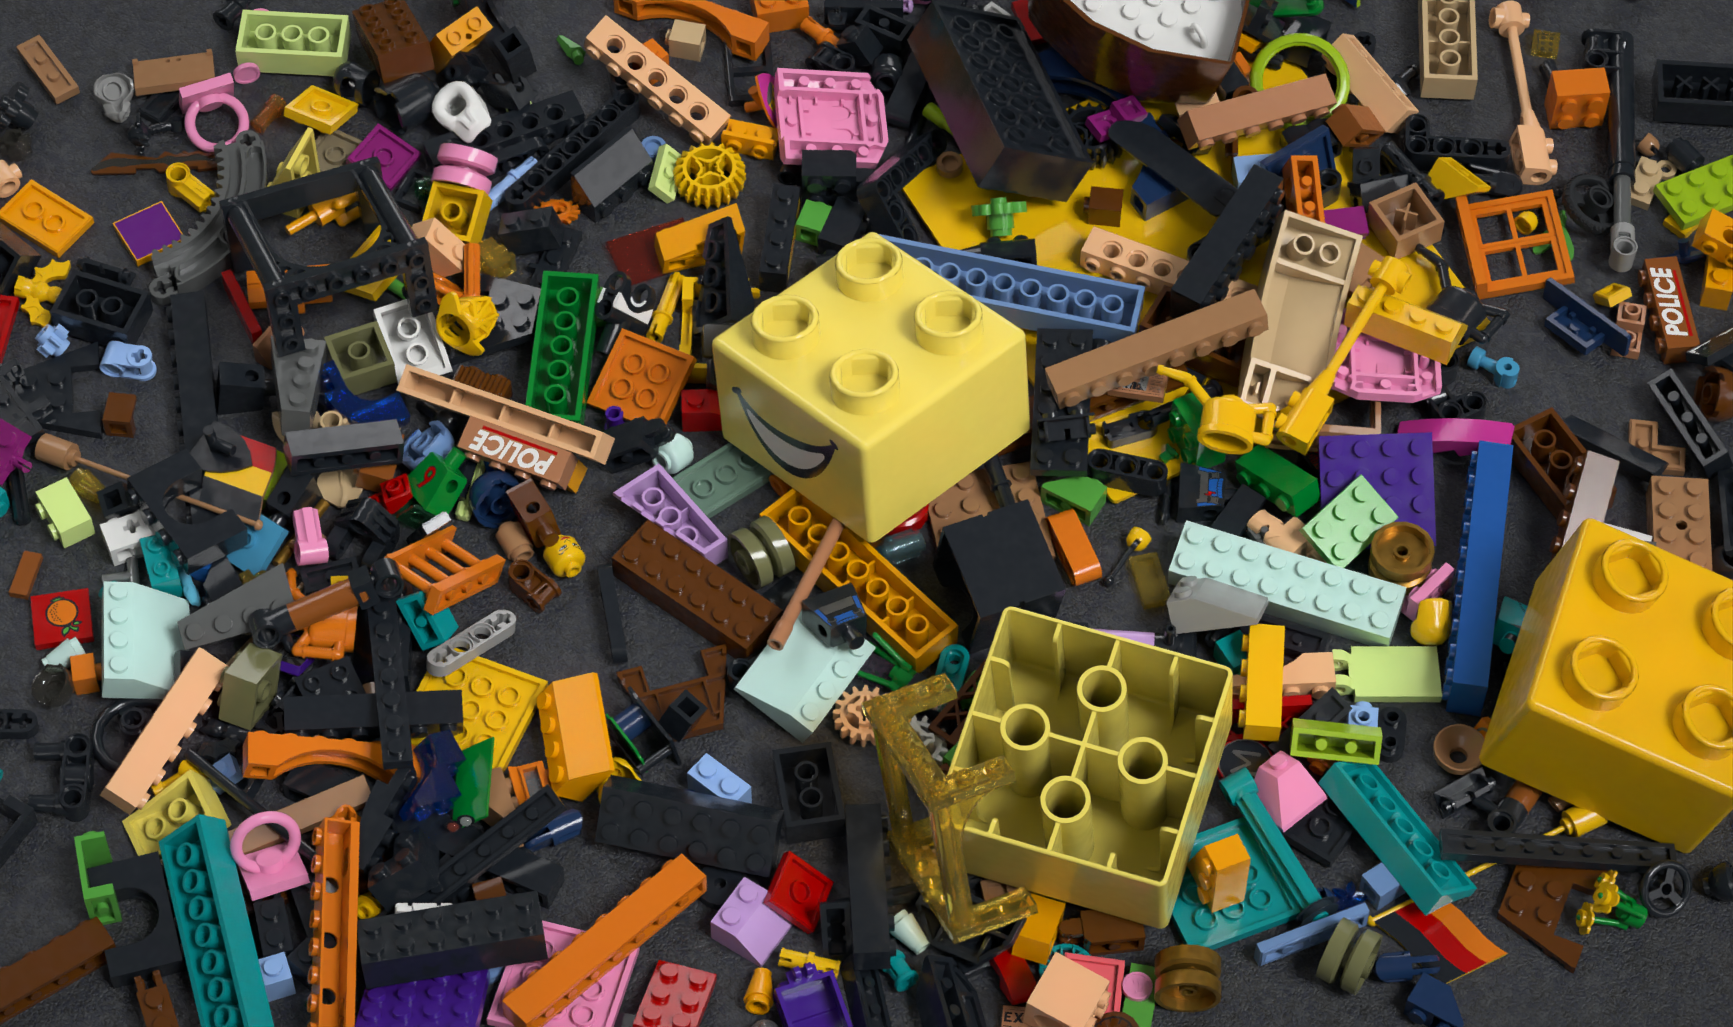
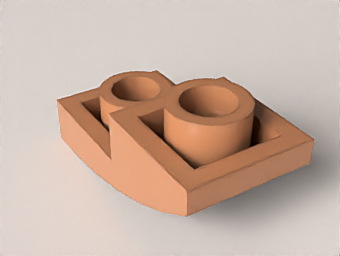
[1610,301,1647,360]

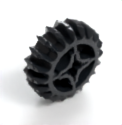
[1067,102,1123,170]

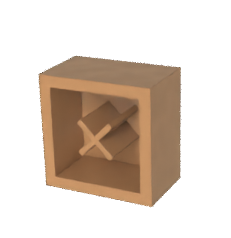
[1366,182,1445,259]

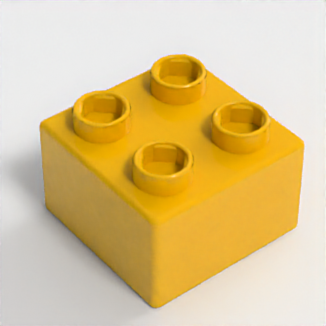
[1479,518,1733,853]

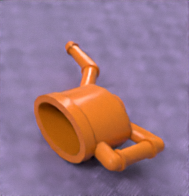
[286,568,358,661]

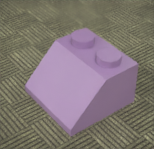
[711,877,793,968]

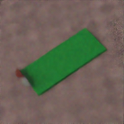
[444,737,495,832]

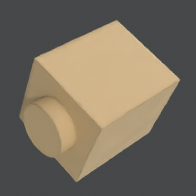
[665,19,706,62]

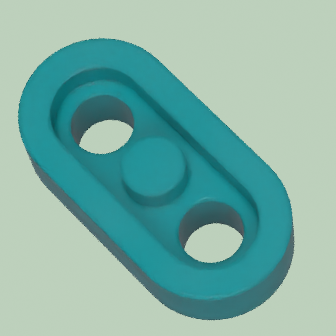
[934,644,970,696]

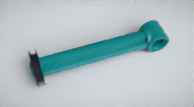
[1218,767,1339,927]

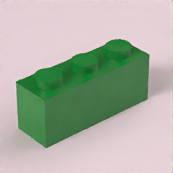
[1235,444,1320,518]

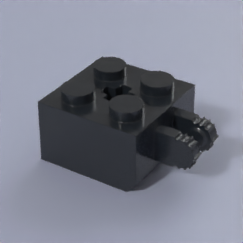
[802,150,876,208]

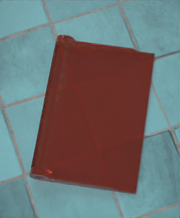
[606,217,685,286]

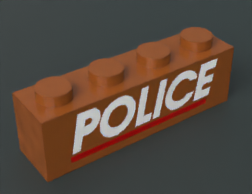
[1638,256,1700,364]

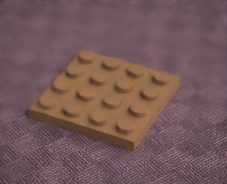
[928,461,1055,561]

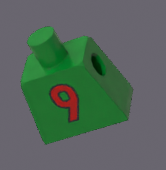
[408,447,467,516]

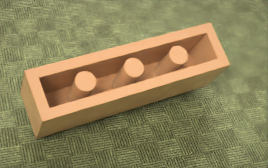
[1321,33,1419,134]

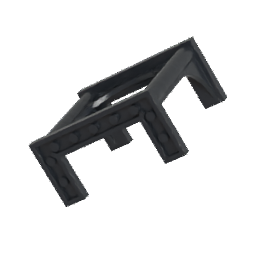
[219,156,439,357]

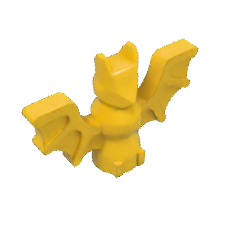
[14,259,71,328]

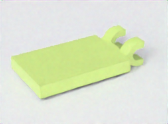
[1332,646,1442,702]

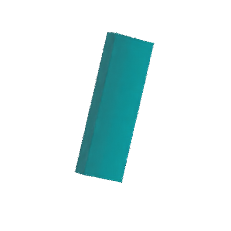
[1318,761,1477,916]

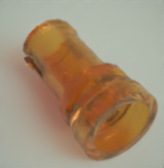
[250,94,287,133]

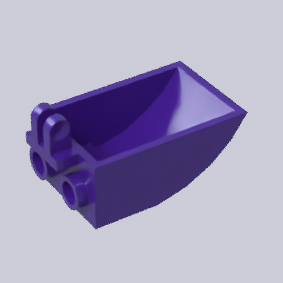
[773,962,853,1027]

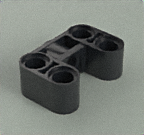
[1418,352,1487,420]

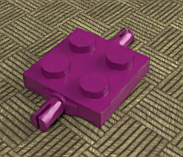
[0,418,32,485]

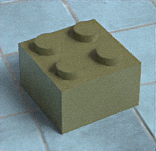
[324,321,397,399]
[217,642,282,731]

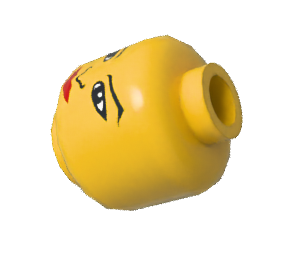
[543,535,586,577]

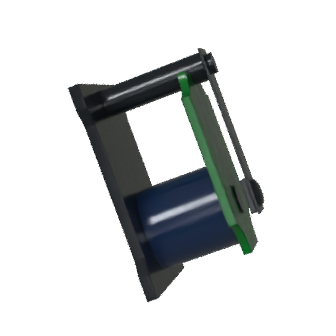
[605,686,682,778]

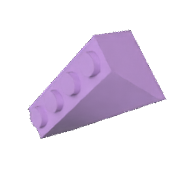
[613,463,728,565]

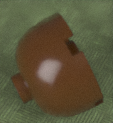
[1693,366,1733,422]

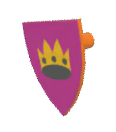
[744,73,777,128]

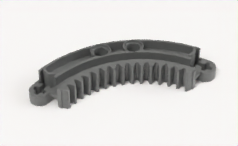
[149,130,268,305]

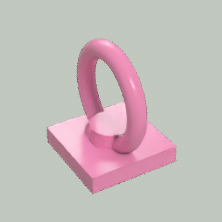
[179,73,249,153]
[230,811,310,901]

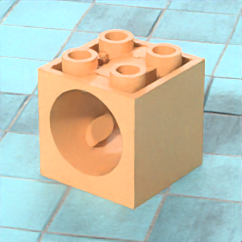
[1023,952,1111,1027]

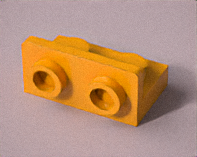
[721,119,779,160]

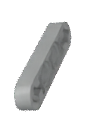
[426,609,516,677]

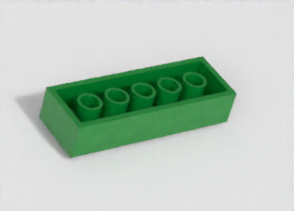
[526,271,601,425]

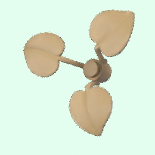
[272,402,404,508]

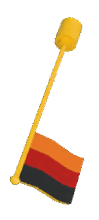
[1367,806,1608,984]

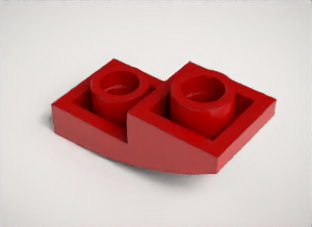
[368,473,413,514]
[989,946,1037,1005]

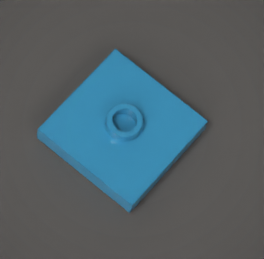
[226,514,289,578]

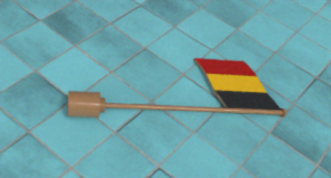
[35,433,277,531]

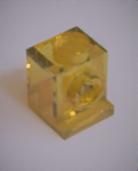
[478,236,517,279]

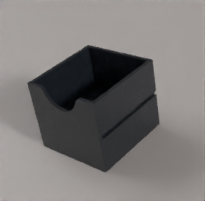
[932,499,1066,655]

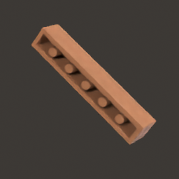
[1177,73,1337,150]

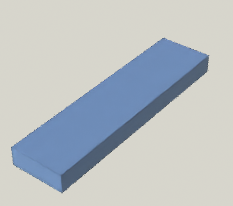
[1254,902,1370,966]

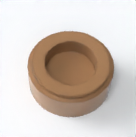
[936,151,963,179]

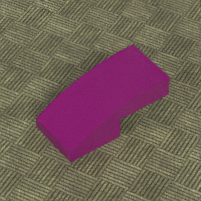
[1085,95,1148,143]

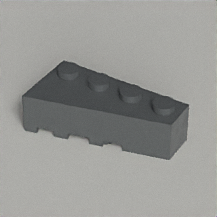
[270,335,326,436]
[177,563,294,651]

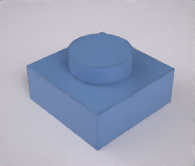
[209,753,243,795]

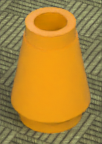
[743,968,774,1015]

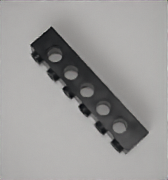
[422,90,585,174]

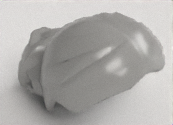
[93,73,134,123]

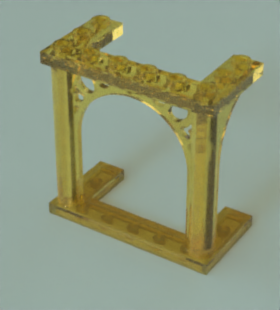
[861,673,1038,944]

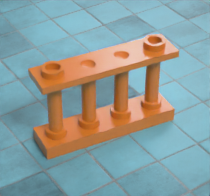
[384,525,506,615]

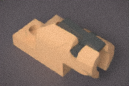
[1246,509,1327,563]

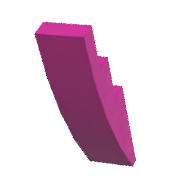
[1397,418,1515,456]

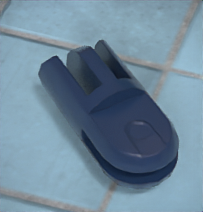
[523,809,583,852]
[1373,951,1441,983]

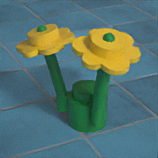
[1576,870,1648,935]

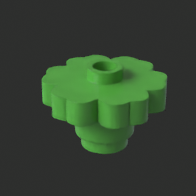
[971,197,1027,237]

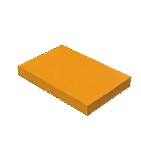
[0,179,94,259]

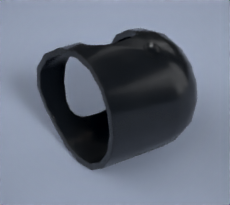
[333,61,380,107]

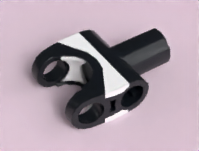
[595,271,656,356]

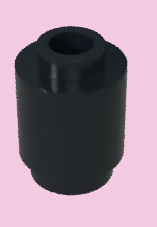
[1665,137,1705,174]

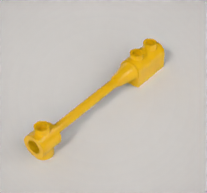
[1274,256,1412,455]

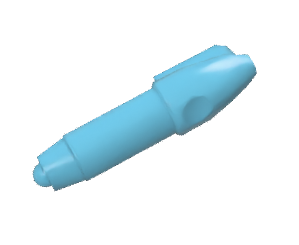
[177,566,201,606]

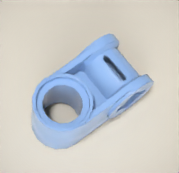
[99,341,157,381]

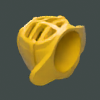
[435,291,499,356]

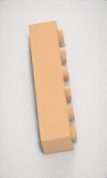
[100,647,229,815]

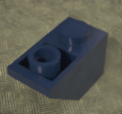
[1403,972,1464,1027]

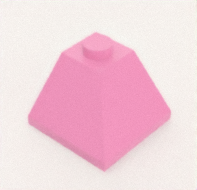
[1254,750,1327,833]

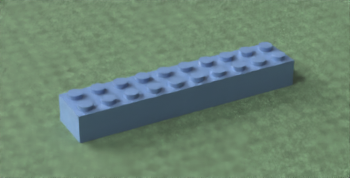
[879,234,1145,342]

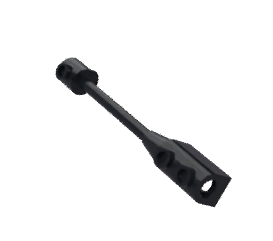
[816,235,1037,268]

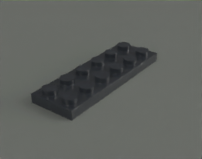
[1030,328,1093,477]

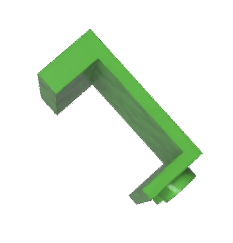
[74,831,122,925]

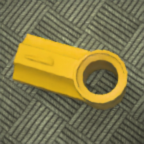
[166,162,215,213]

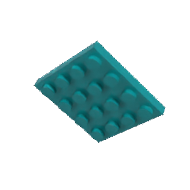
[1171,817,1301,950]

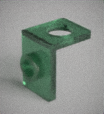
[396,497,436,529]

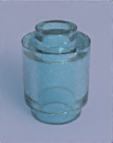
[881,529,926,564]

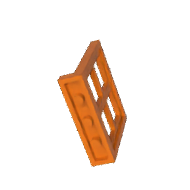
[1456,189,1575,300]

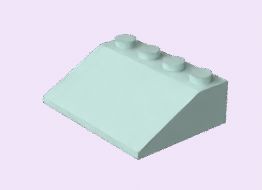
[102,581,190,699]
[734,610,876,743]

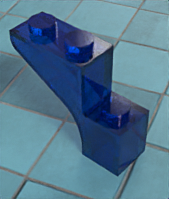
[399,729,466,822]

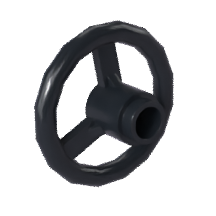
[91,698,184,773]

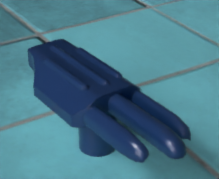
[1658,238,1707,264]

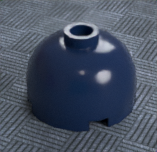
[469,470,520,528]

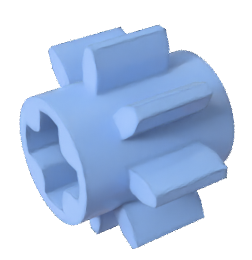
[35,324,70,358]

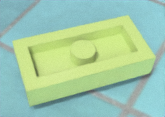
[648,144,681,204]

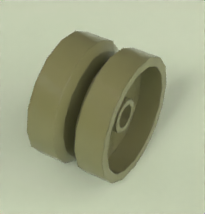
[728,515,795,590]
[1316,917,1383,996]

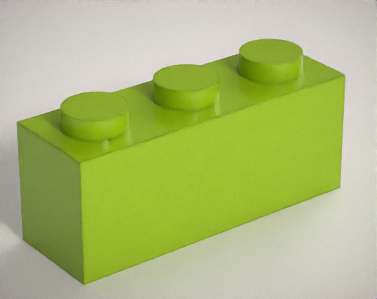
[1289,718,1383,765]

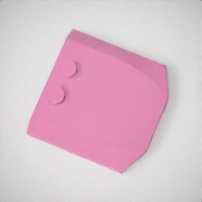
[774,68,888,169]
[1331,308,1442,403]

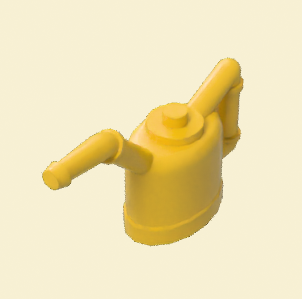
[1156,365,1277,454]

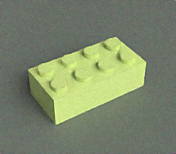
[235,10,351,76]

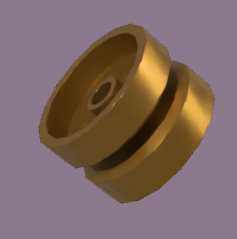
[1368,522,1435,595]
[1154,944,1221,1013]

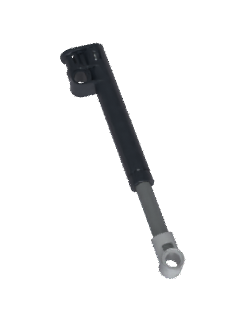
[1581,28,1638,272]

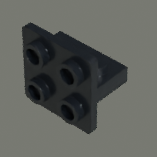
[1242,0,1285,44]

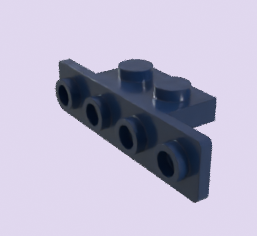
[1543,277,1632,357]

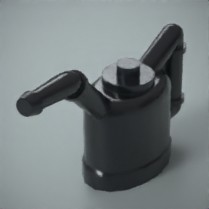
[1415,243,1510,345]

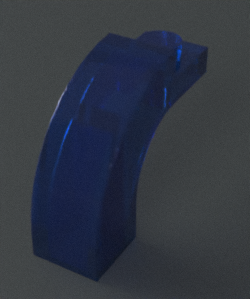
[320,360,411,428]

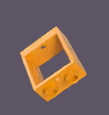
[429,6,493,74]

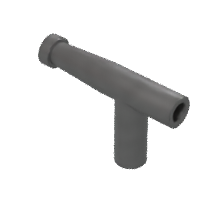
[102,557,139,584]

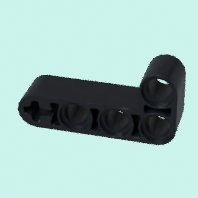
[1403,113,1511,174]

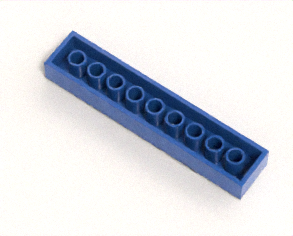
[1442,440,1513,716]

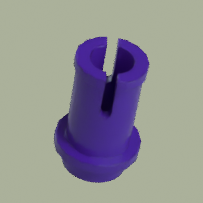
[604,406,625,430]

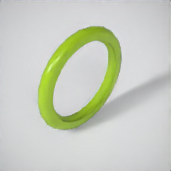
[1250,33,1350,129]

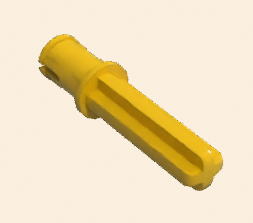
[646,272,685,343]

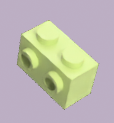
[35,477,95,548]

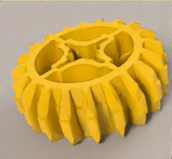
[673,141,746,210]

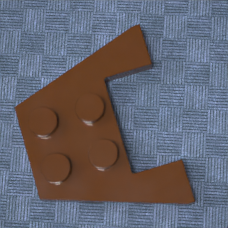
[616,644,727,742]
[1497,865,1608,973]

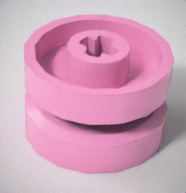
[431,143,498,195]

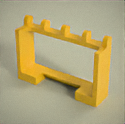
[679,277,760,384]

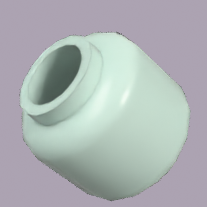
[652,433,694,475]

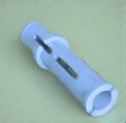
[489,156,538,211]

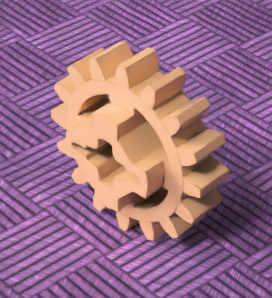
[833,685,896,747]

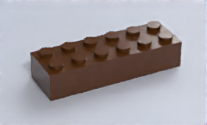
[612,519,783,659]

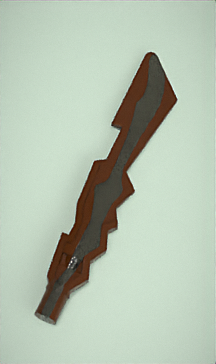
[91,151,218,175]

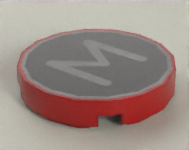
[1217,738,1273,780]

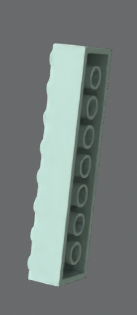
[1168,520,1407,646]

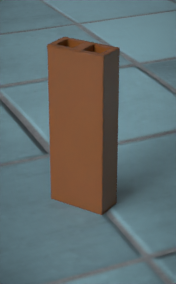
[9,551,43,600]

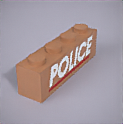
[457,415,579,491]

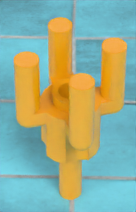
[284,192,360,236]

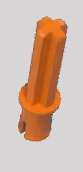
[461,243,481,298]

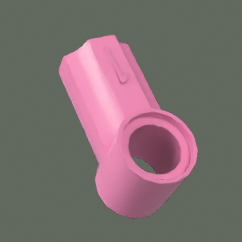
[292,507,329,566]

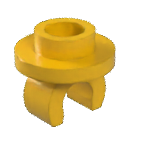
[357,891,384,919]

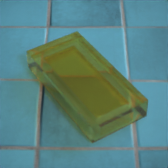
[1129,552,1170,610]

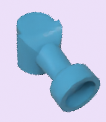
[1467,346,1520,389]

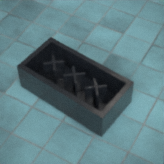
[1652,59,1733,126]

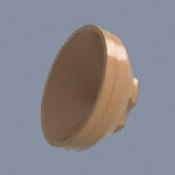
[1433,724,1485,775]

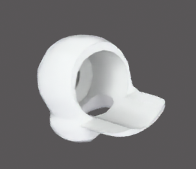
[432,81,491,143]

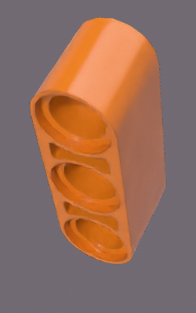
[1045,509,1102,587]

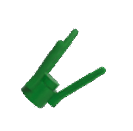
[857,632,917,692]

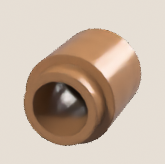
[496,521,534,562]

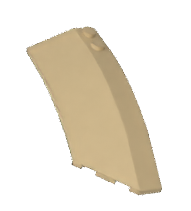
[1237,210,1363,419]

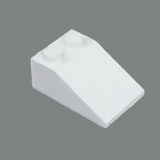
[373,299,453,385]

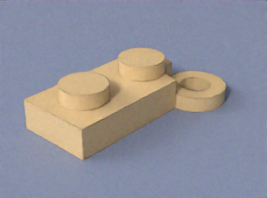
[1631,156,1677,211]

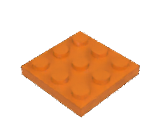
[586,328,697,427]

